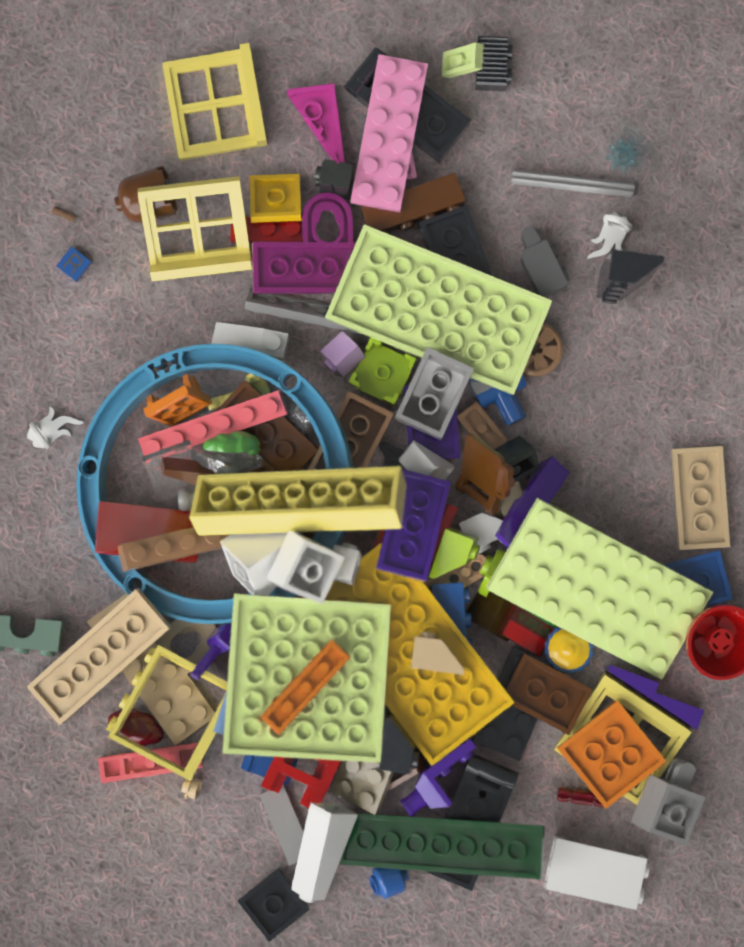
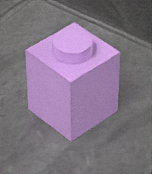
[320,331,365,377]

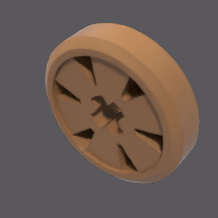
[523,323,563,377]

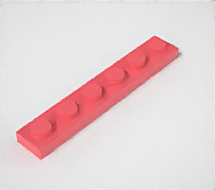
[138,390,288,462]

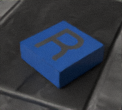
[56,246,92,282]

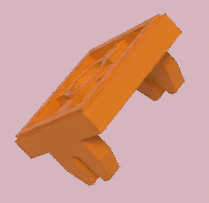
[143,374,212,426]

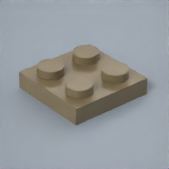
[331,760,394,815]

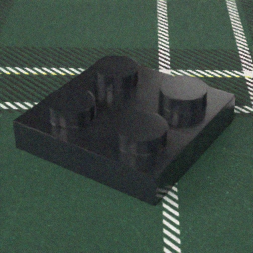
[237,868,310,942]

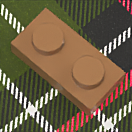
[457,401,508,449]

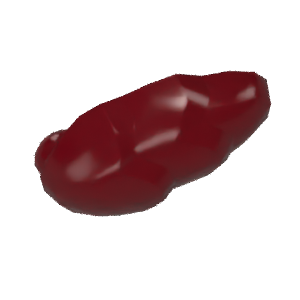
[108,709,164,746]

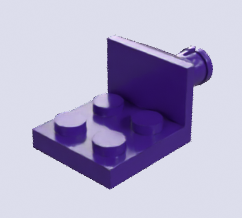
[400,738,476,817]

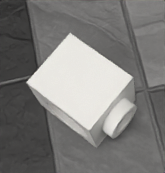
[333,543,362,585]

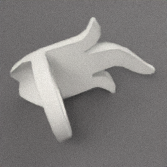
[587,213,633,259]
[27,407,84,449]

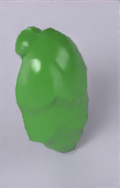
[203,431,261,455]

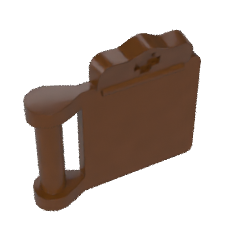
[455,433,515,516]

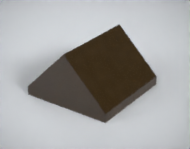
[466,591,525,642]

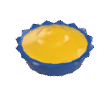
[545,627,594,674]

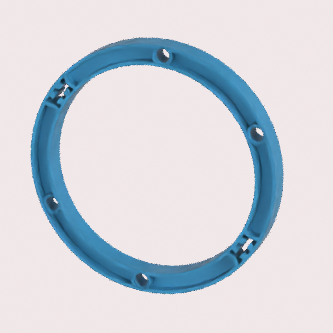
[76,344,353,624]

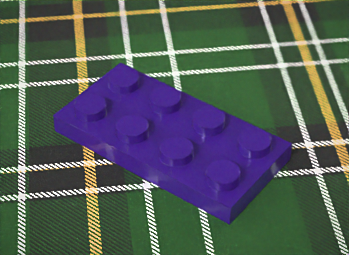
[375,468,451,582]

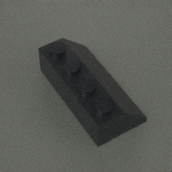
[596,249,665,304]

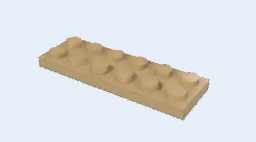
[27,588,172,725]

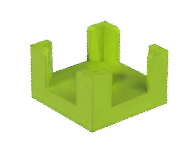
[349,337,416,407]

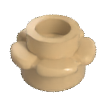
[181,775,203,799]

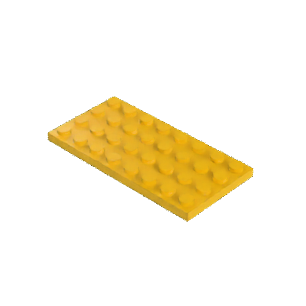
[324,543,515,766]

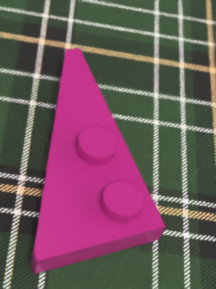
[287,83,345,164]

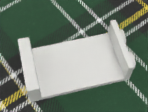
[543,835,650,910]

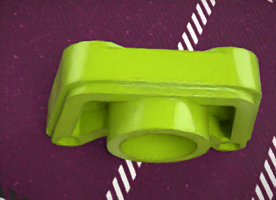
[478,549,506,597]

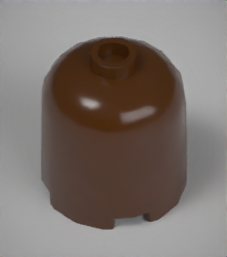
[114,166,177,223]

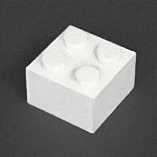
[267,530,345,604]

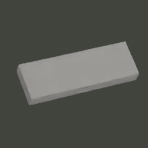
[260,784,304,866]

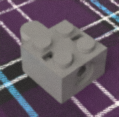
[631,758,706,845]

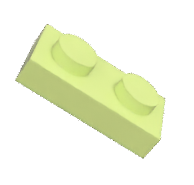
[441,43,483,78]

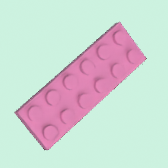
[350,54,428,212]

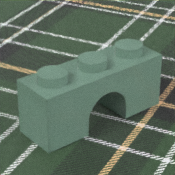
[0,615,65,656]

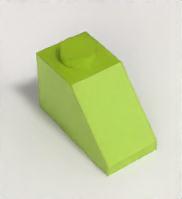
[429,527,480,579]

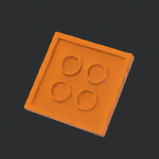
[557,699,667,809]

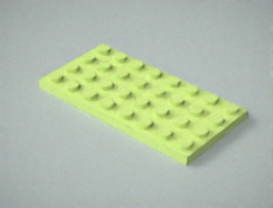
[325,224,552,395]
[486,498,713,680]

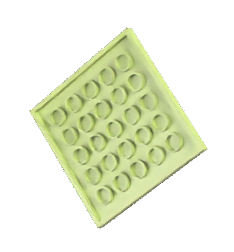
[222,594,391,763]

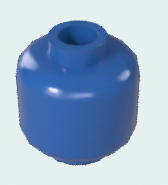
[369,867,409,899]

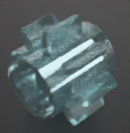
[606,139,638,172]

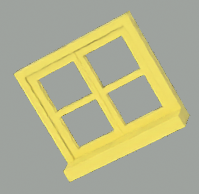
[162,43,267,161]
[138,176,252,281]
[554,670,691,805]

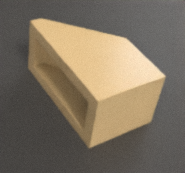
[411,632,464,675]

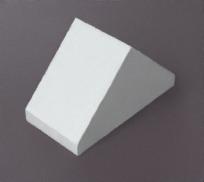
[399,440,455,480]

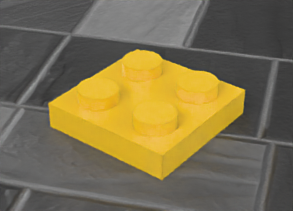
[250,174,301,223]

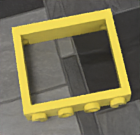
[106,645,227,781]

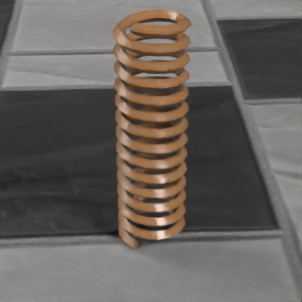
[51,207,77,223]

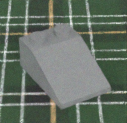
[395,347,474,440]

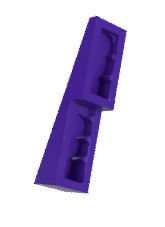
[495,456,570,548]
[606,665,704,730]

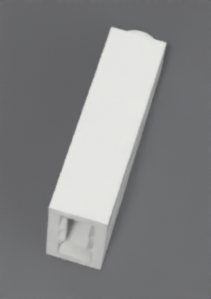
[291,803,358,903]

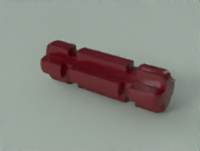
[557,787,604,808]

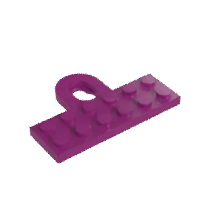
[252,193,356,294]

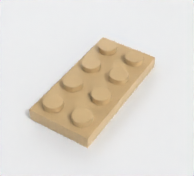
[671,446,730,550]

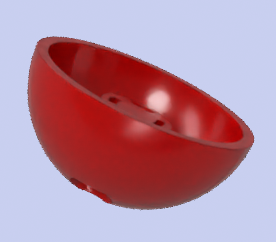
[685,605,744,680]

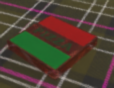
[497,604,558,658]

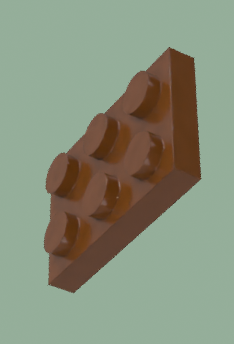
[505,653,593,735]

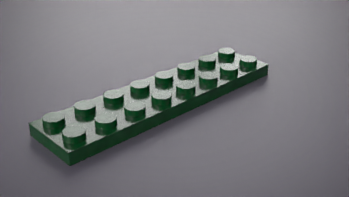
[339,813,545,880]

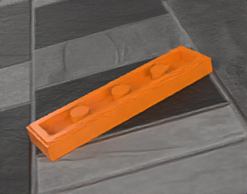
[260,639,351,735]

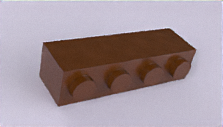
[361,173,465,235]

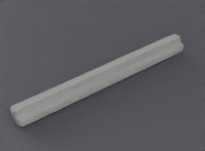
[511,169,635,197]

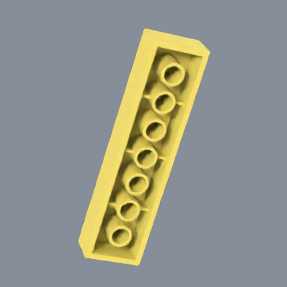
[190,466,407,535]

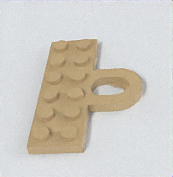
[87,593,217,746]

